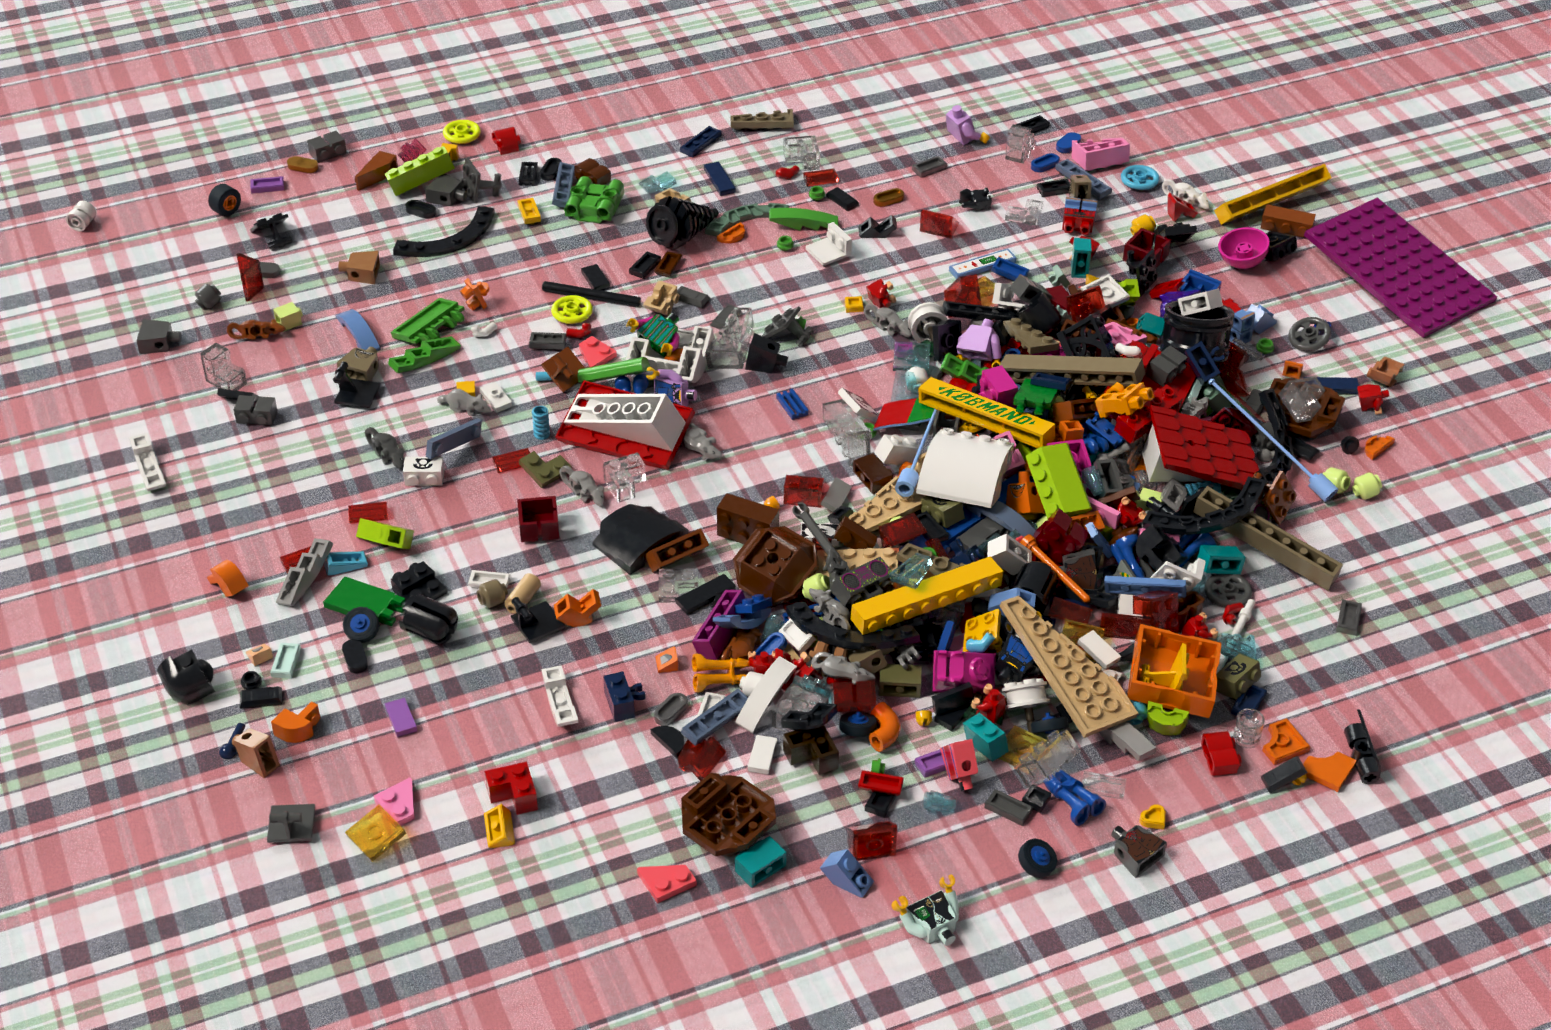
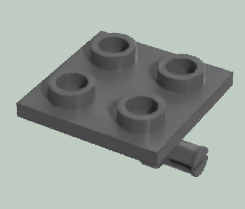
[461,158,502,203]
[762,306,813,347]
[267,804,316,843]

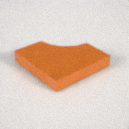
[1262,718,1311,765]
[1303,751,1357,792]

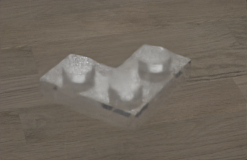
[1005,199,1044,226]
[659,568,698,603]

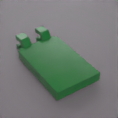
[1013,378,1060,415]
[323,577,405,626]

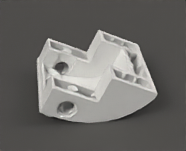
[625,317,715,383]
[916,428,1014,508]

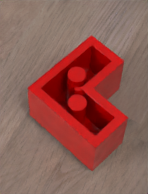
[484,761,538,815]

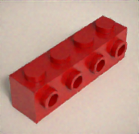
[1114,385,1184,444]

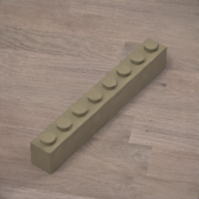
[999,354,1146,387]
[1193,486,1343,590]

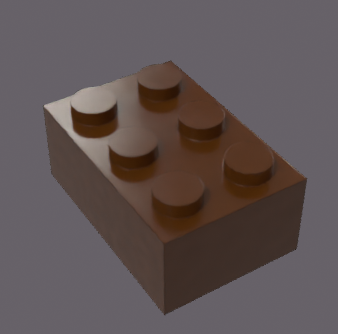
[717,493,779,544]

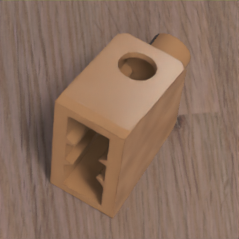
[338,251,380,284]
[232,728,280,778]

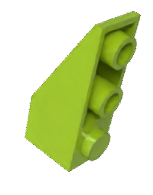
[356,518,414,549]

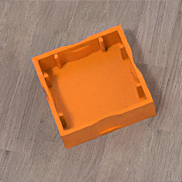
[1127,624,1221,718]

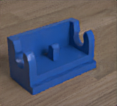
[1180,269,1222,293]
[1086,412,1126,449]

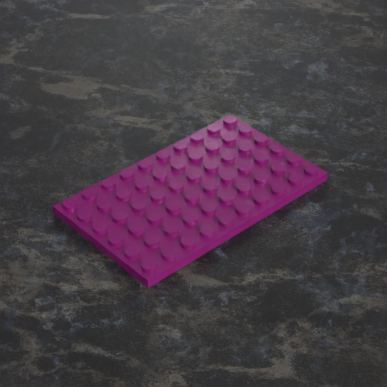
[1304,197,1498,338]

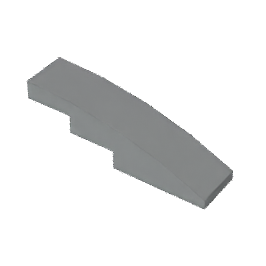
[1160,478,1188,511]
[276,538,333,606]
[1099,721,1156,762]

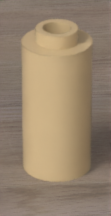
[505,573,541,614]

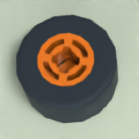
[208,184,241,216]

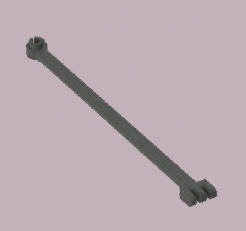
[792,502,922,670]

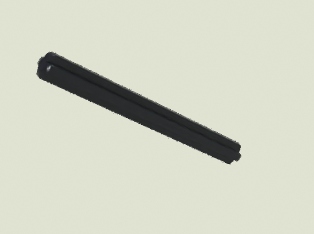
[542,281,641,307]

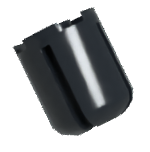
[1011,561,1058,615]
[399,593,458,645]

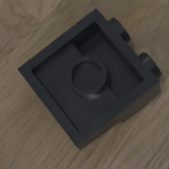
[1153,222,1197,244]
[1265,231,1297,261]
[932,319,962,361]
[391,561,447,603]

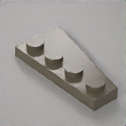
[730,109,794,130]
[1003,318,1060,354]
[896,543,965,575]

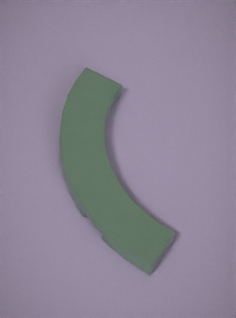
[705,203,789,237]

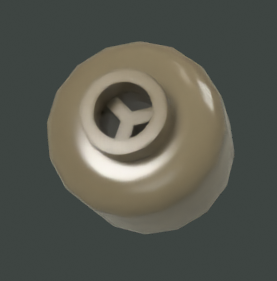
[476,579,508,608]

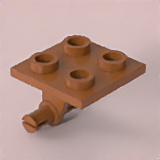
[541,347,585,393]
[1253,471,1297,525]

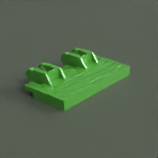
[391,298,465,344]

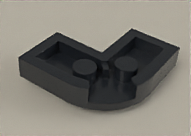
[781,702,838,730]

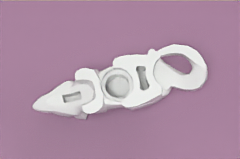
[1162,179,1209,209]

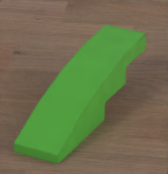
[769,208,838,231]
[388,336,461,373]
[940,353,989,383]

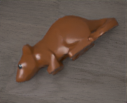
[227,319,286,339]
[721,627,762,660]

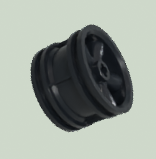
[1160,300,1235,363]

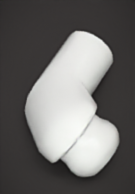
[471,322,497,337]
[1115,343,1142,358]

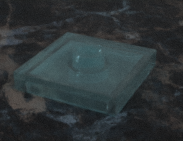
[893,342,930,373]

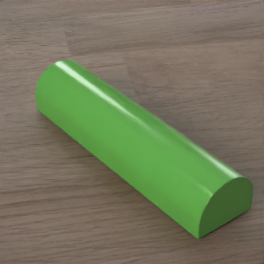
[577,357,650,383]

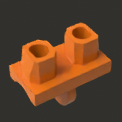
[460,278,490,311]

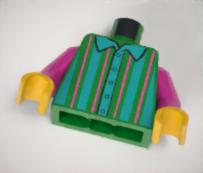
[626,313,680,357]

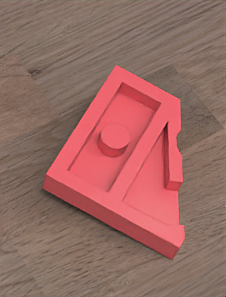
[579,336,617,367]
[637,865,697,904]

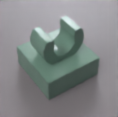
[1048,264,1070,288]

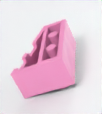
[1072,138,1130,171]

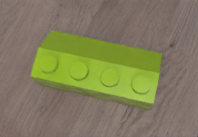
[385,146,455,196]
[1025,443,1092,519]

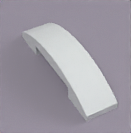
[129,432,166,491]
[735,656,797,734]
[541,665,579,727]

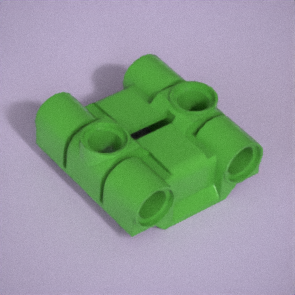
[564,176,624,223]

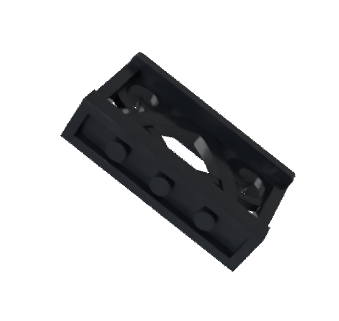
[1056,313,1119,398]

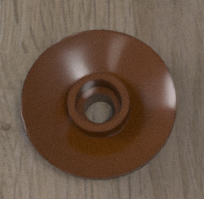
[1108,526,1139,546]

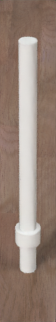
[1216,599,1255,674]

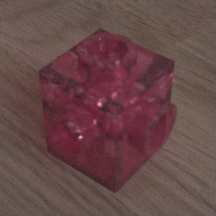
[398,138,427,163]

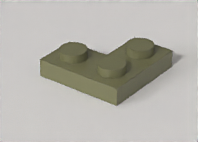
[519,451,572,488]

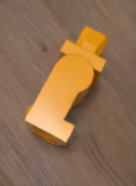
[1095,382,1154,418]

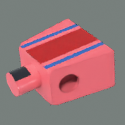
[940,739,978,791]

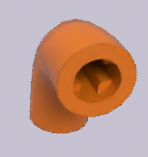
[869,702,901,752]

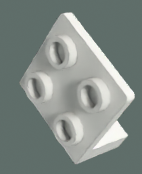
[806,222,852,266]
[992,282,1029,310]
[1150,558,1206,593]

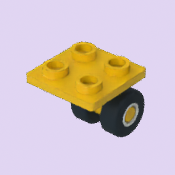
[963,609,1015,652]

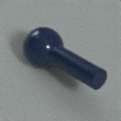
[219,723,246,759]

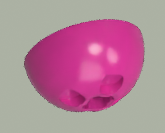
[1218,227,1269,269]

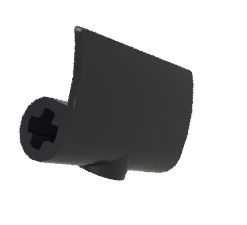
[1344,709,1381,784]

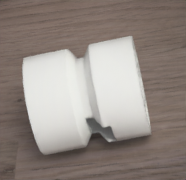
[66,201,97,232]

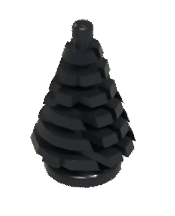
[646,196,719,249]

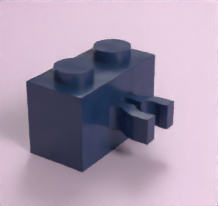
[1184,341,1225,385]
[949,538,985,565]
[603,671,646,722]

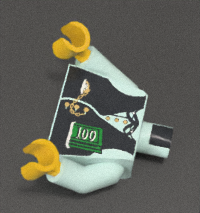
[891,874,959,946]

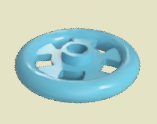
[1121,165,1160,190]

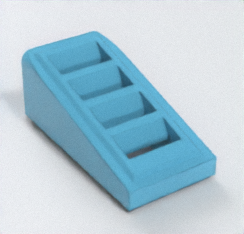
[324,551,368,576]

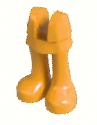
[692,653,751,692]

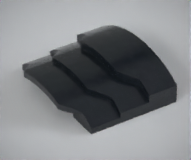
[592,504,689,575]

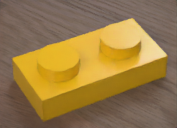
[517,198,541,224]

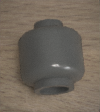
[195,284,221,309]

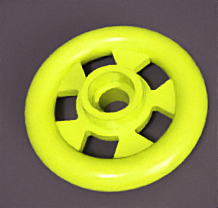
[443,120,481,144]
[551,295,593,324]

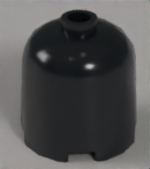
[1016,292,1061,336]

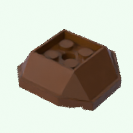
[1264,378,1345,439]
[733,526,819,608]
[681,773,776,857]

